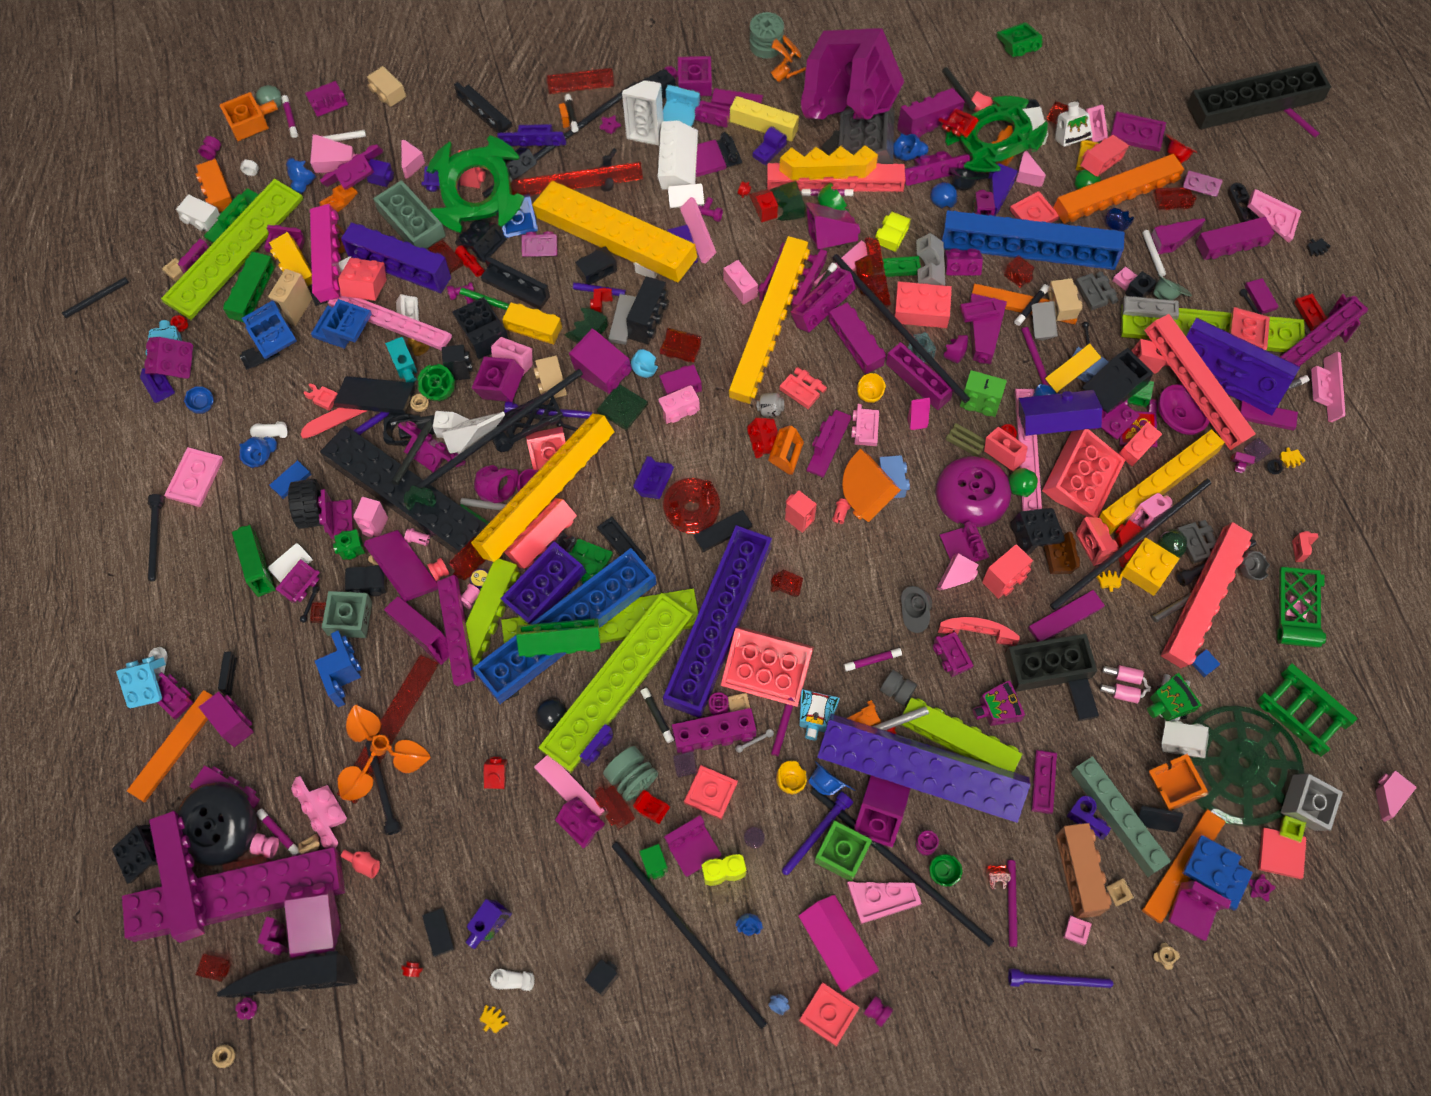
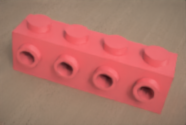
[504,498,577,569]

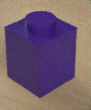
[366,159,394,187]

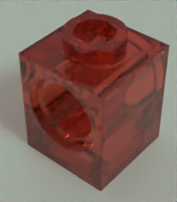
[1004,255,1035,288]

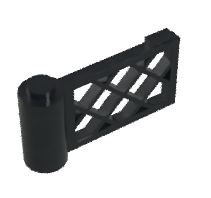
[493,395,564,452]

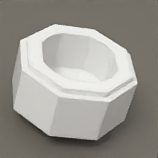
[240,160,259,176]

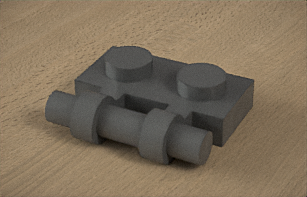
[1075,271,1118,310]
[1176,520,1216,564]

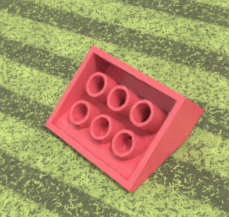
[1042,429,1125,518]
[721,626,814,707]

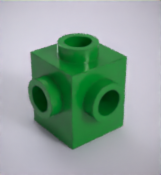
[333,529,365,560]

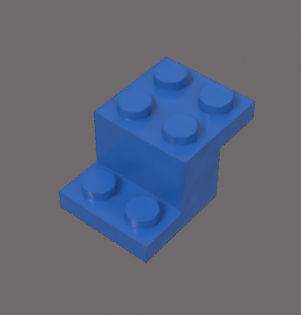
[311,299,372,349]
[242,300,297,359]
[315,631,362,708]
[1183,835,1253,910]

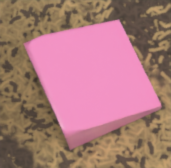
[1285,594,1311,619]

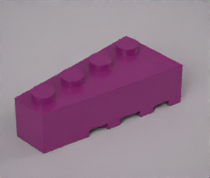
[897,88,965,138]

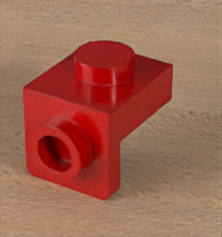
[590,288,613,317]
[484,756,507,789]
[633,790,670,824]

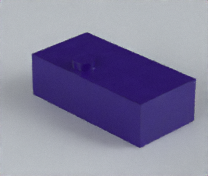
[1019,390,1102,436]
[500,541,586,625]

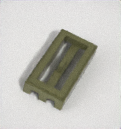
[946,423,986,457]

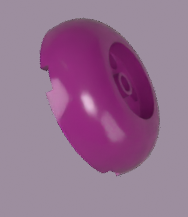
[935,456,1011,527]

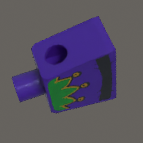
[465,899,512,949]

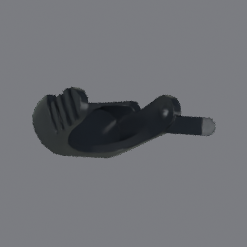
[598,148,617,192]
[383,413,420,446]

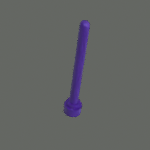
[504,401,592,419]
[782,792,854,875]
[1008,968,1114,988]

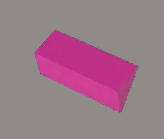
[798,895,879,993]

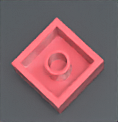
[338,258,387,301]
[982,544,1033,599]

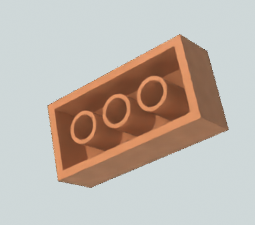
[1056,823,1111,919]

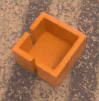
[1149,753,1208,811]

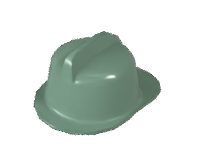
[1153,274,1192,300]

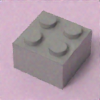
[1281,774,1343,831]

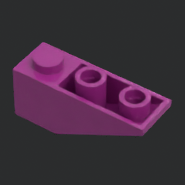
[1151,218,1205,254]

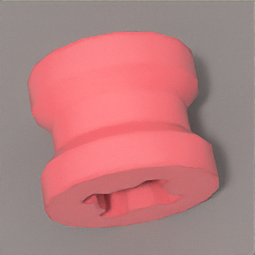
[427,558,450,581]

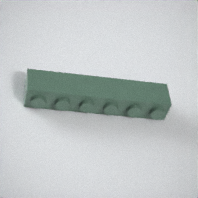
[1071,756,1171,877]

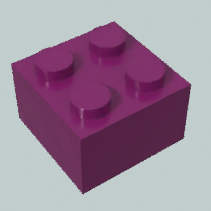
[678,56,712,96]
[472,357,525,402]
[199,691,254,748]

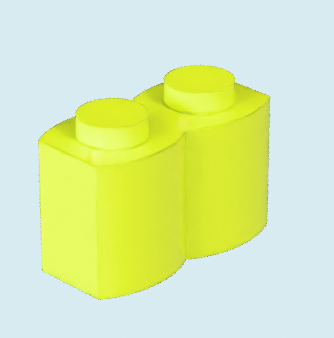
[875,212,911,252]
[702,855,746,886]

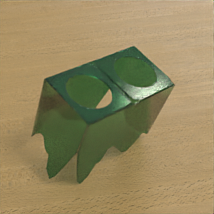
[769,181,806,221]
[565,306,608,344]

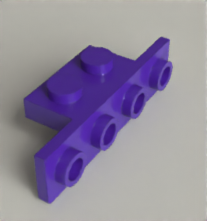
[497,124,567,146]

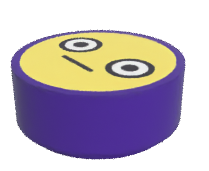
[470,569,488,589]

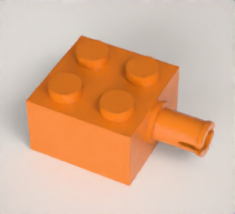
[219,92,278,141]

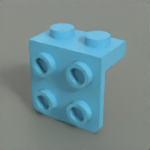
[663,85,700,127]
[116,656,166,708]

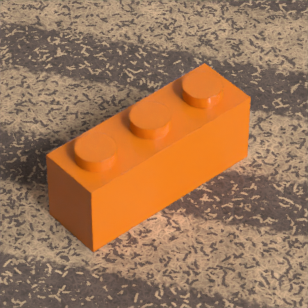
[195,159,233,213]

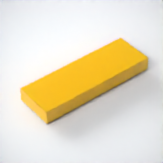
[1045,344,1101,393]

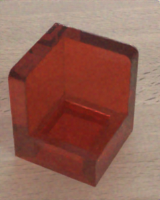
[1046,101,1068,124]

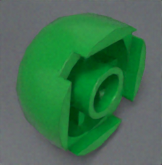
[817,183,849,212]
[417,364,456,402]

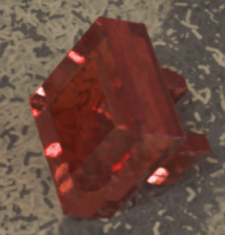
[985,866,1011,889]

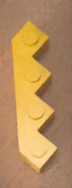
[779,145,878,180]

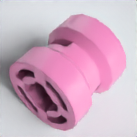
[250,833,279,859]

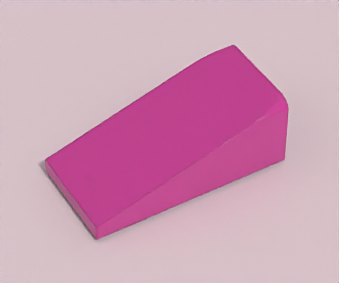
[907,398,930,430]

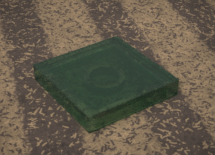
[597,384,648,431]

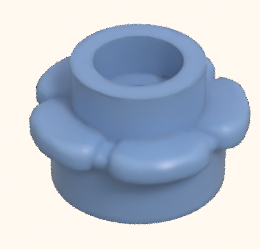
[769,994,790,1015]

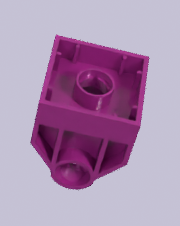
[801,28,904,120]

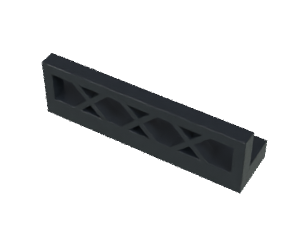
[454,82,512,134]
[481,256,550,310]

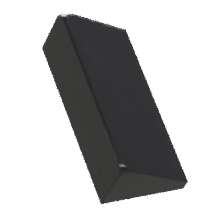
[1136,806,1183,833]

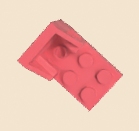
[1229,307,1270,350]

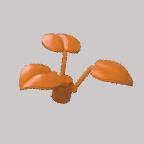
[771,35,806,82]
[337,705,430,800]

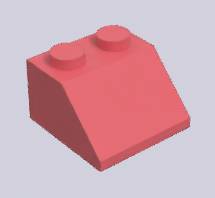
[526,427,566,471]
[1076,517,1118,566]

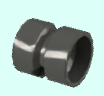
[880,669,918,706]

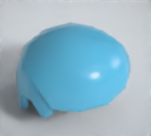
[631,349,658,378]

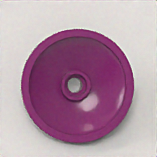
[1158,385,1209,435]

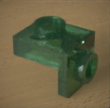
[403,485,436,510]

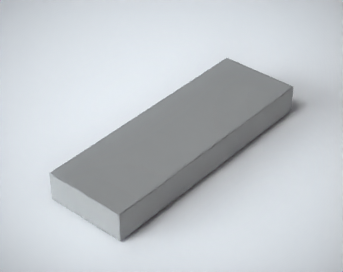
[608,294,636,345]
[1123,296,1179,319]

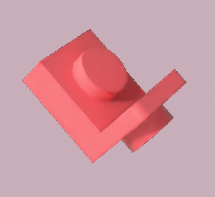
[1292,531,1318,562]

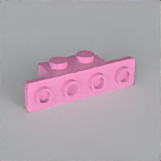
[1311,352,1345,423]
[292,776,347,849]

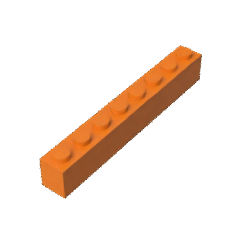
[1053,154,1184,223]

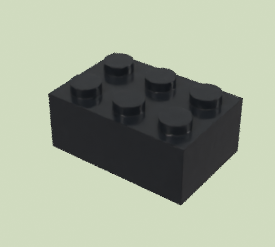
[626,276,669,345]

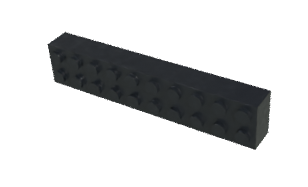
[320,425,487,562]

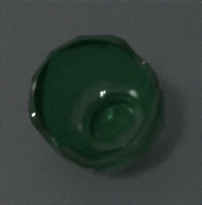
[1157,529,1187,558]

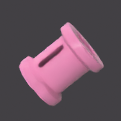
[461,583,480,609]

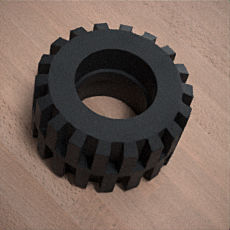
[288,479,323,529]

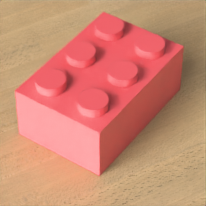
[894,282,952,328]

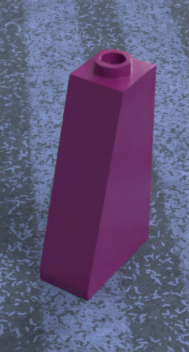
[969,293,1007,364]
[384,596,449,665]

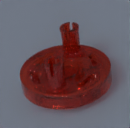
[663,478,720,533]

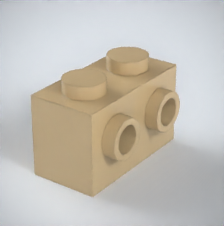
[367,66,406,107]
[1047,278,1082,321]
[533,355,567,400]

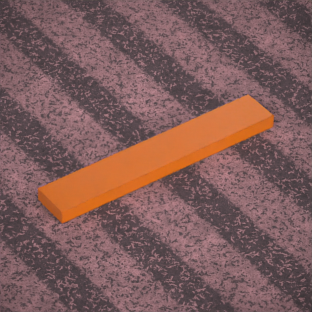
[972,284,1077,324]
[127,690,213,803]
[1141,809,1225,924]

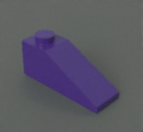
[989,163,1018,216]

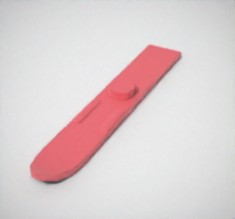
[301,408,368,438]

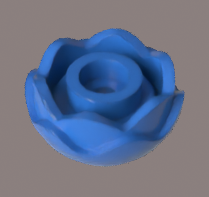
[736,914,763,936]

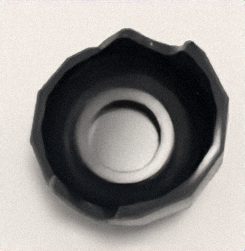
[535,698,567,731]

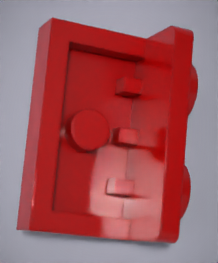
[938,108,979,138]
[747,418,778,458]

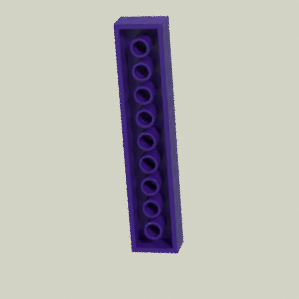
[663,526,772,718]
[817,714,1031,823]

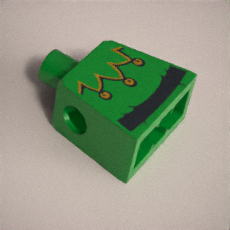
[1147,673,1202,721]

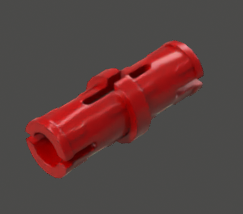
[455,245,485,277]

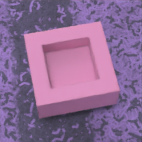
[1113,266,1137,291]
[1063,916,1091,945]

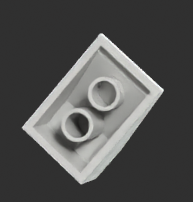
[442,412,505,455]

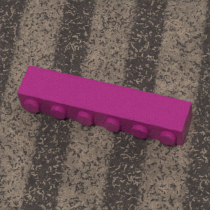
[310,204,341,303]

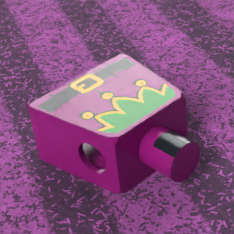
[972,190,995,216]
[972,680,1025,726]

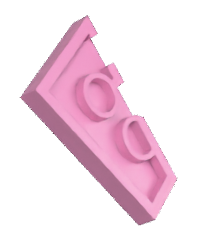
[1247,189,1301,243]
[847,882,922,924]

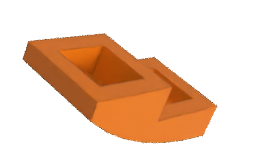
[319,185,357,213]

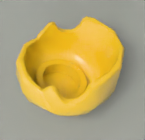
[857,373,886,403]
[776,761,807,795]

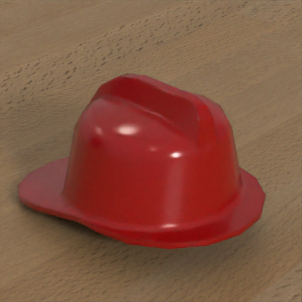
[1165,134,1197,163]

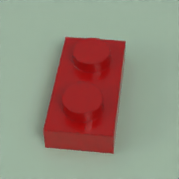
[1294,294,1328,331]

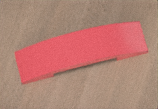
[938,617,1020,646]

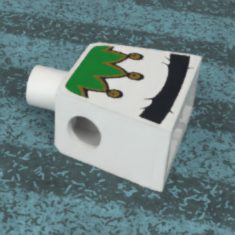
[1055,102,1092,147]

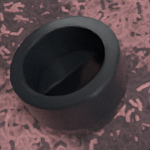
[1267,458,1284,474]

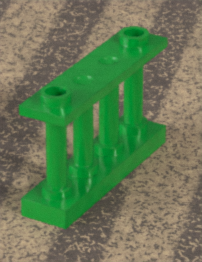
[1256,663,1358,757]

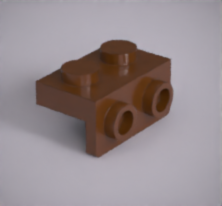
[1044,532,1080,574]

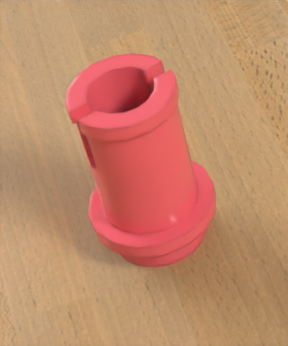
[832,498,851,524]

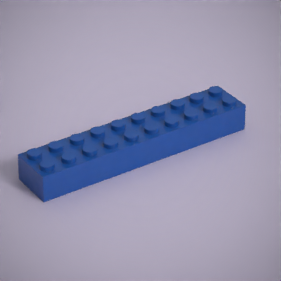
[941,210,1125,270]
[473,548,656,704]

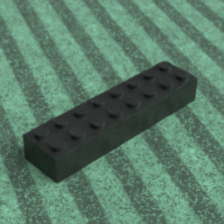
[1187,62,1331,129]

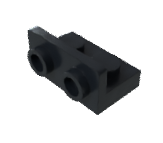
[503,147,537,181]

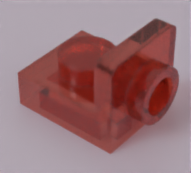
[771,569,803,597]
[195,954,230,982]

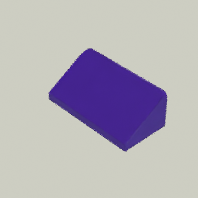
[140,368,175,403]

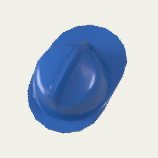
[809,761,856,795]

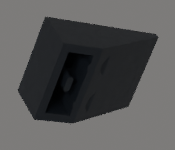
[452,297,509,360]
[1082,348,1154,414]

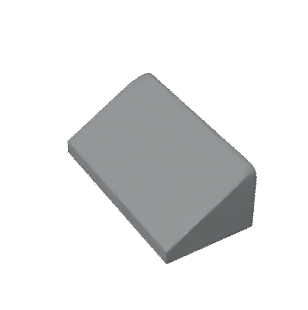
[1032,301,1058,341]

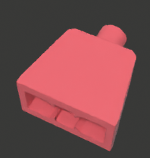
[1131,339,1169,374]

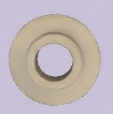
[410,394,429,412]
[212,1045,235,1068]

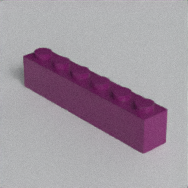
[149,811,206,943]

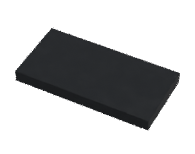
[334,376,416,414]

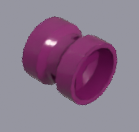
[198,136,221,160]
[709,692,729,716]
[916,831,939,856]
[863,996,894,1027]

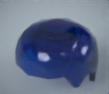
[1105,208,1134,231]

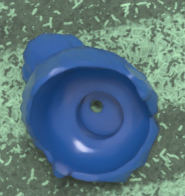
[893,133,929,161]
[286,157,316,193]
[239,436,277,468]

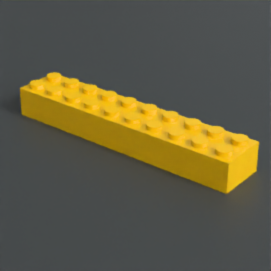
[532,181,698,283]

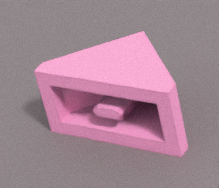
[1086,104,1108,142]
[401,140,425,178]
[1016,151,1046,187]

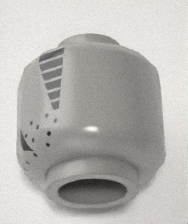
[756,393,784,417]

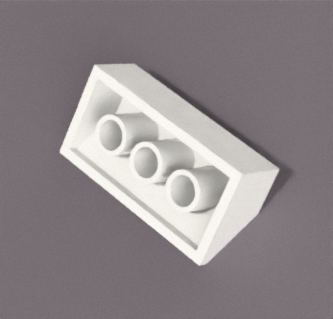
[622,80,664,145]
[658,121,698,189]

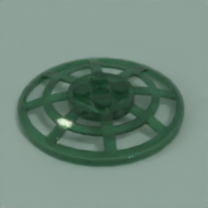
[1179,706,1304,827]

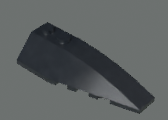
[217,951,357,998]

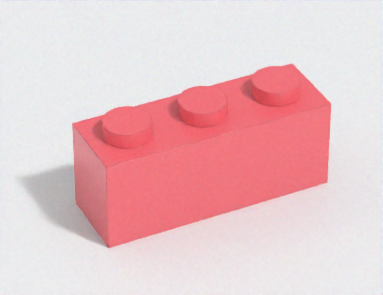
[1081,135,1129,177]

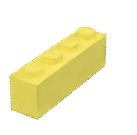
[730,96,799,141]

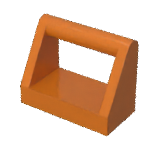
[768,425,804,475]

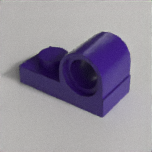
[753,126,787,166]
[1066,796,1111,840]

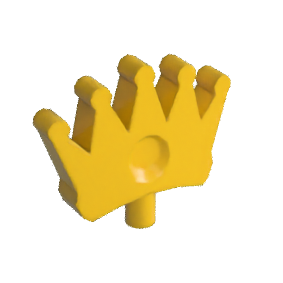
[1279,447,1305,468]
[1096,570,1123,592]
[480,1005,508,1033]

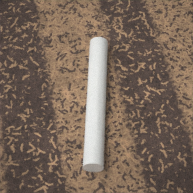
[322,130,366,141]
[1142,230,1166,277]

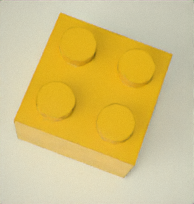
[1121,538,1180,596]

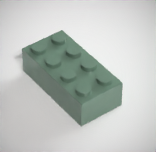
[373,180,445,249]

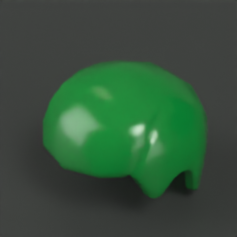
[1074,169,1101,190]
[1008,468,1038,497]
[929,854,963,887]

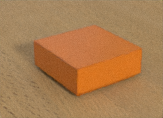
[558,103,570,128]

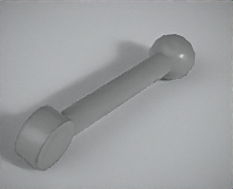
[735,729,774,753]

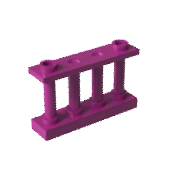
[758,242,827,310]

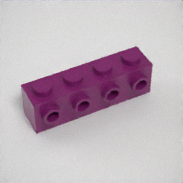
[1196,216,1274,260]
[791,268,856,332]
[828,302,886,375]
[886,342,953,410]
[672,708,756,754]

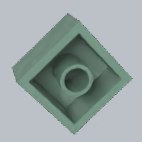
[322,591,372,638]

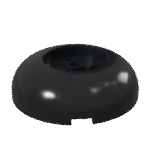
[177,781,257,866]

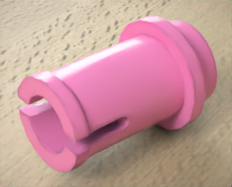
[404,528,431,547]

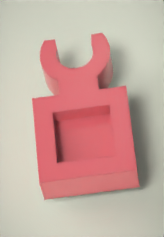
[304,384,338,411]

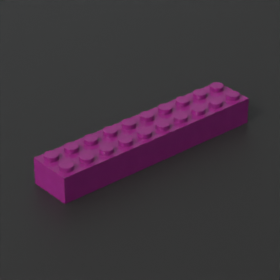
[122,847,345,942]

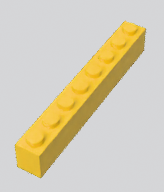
[1099,429,1225,535]

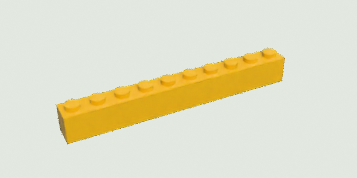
[729,236,810,404]
[471,413,614,562]

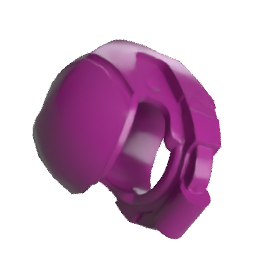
[474,465,519,503]

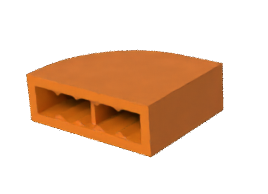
[842,448,901,522]

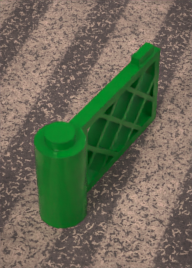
[1277,567,1326,648]

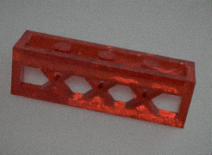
[547,68,614,94]

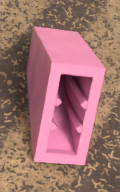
[310,135,357,173]

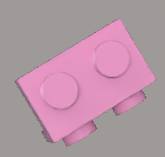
[659,385,700,424]
[851,404,879,446]

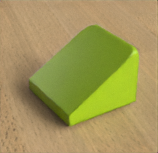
[1279,815,1306,843]

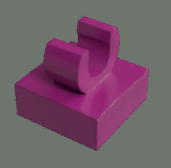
[1231,452,1255,473]

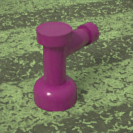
[698,197,723,222]
[447,282,474,304]

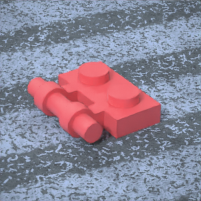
[779,367,827,409]

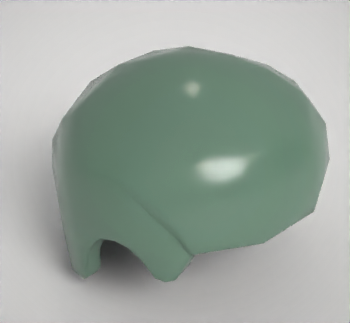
[256,85,282,108]

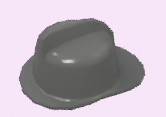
[901,586,932,633]

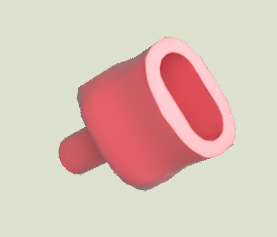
[971,91,993,112]
[341,850,380,879]

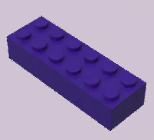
[341,222,451,294]

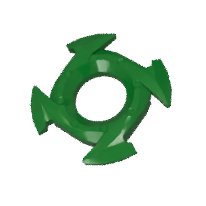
[946,96,1048,172]
[426,135,525,234]

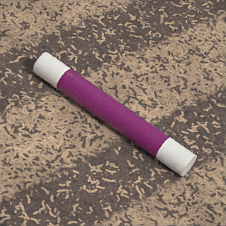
[281,95,298,138]
[802,189,853,196]
[843,648,902,672]
[256,809,300,856]

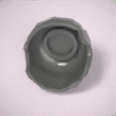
[1239,551,1270,580]

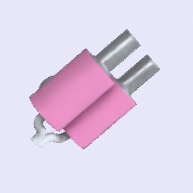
[1100,665,1151,703]

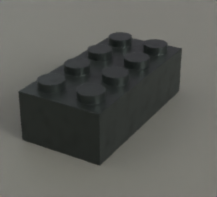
[1005,633,1098,692]

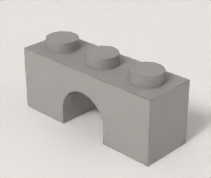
[916,233,945,286]

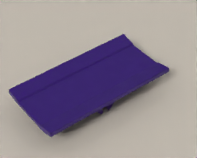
[1186,318,1300,416]

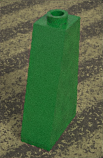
[232,525,276,597]

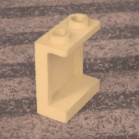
[269,269,312,326]

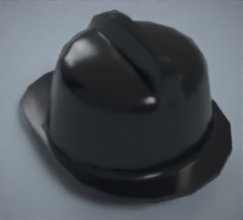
[949,167,990,191]

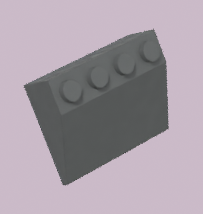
[839,106,895,164]

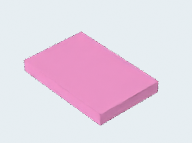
[164,447,224,507]

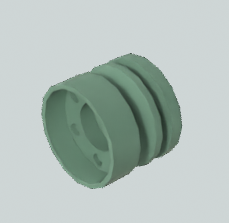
[750,12,784,58]
[603,746,658,802]

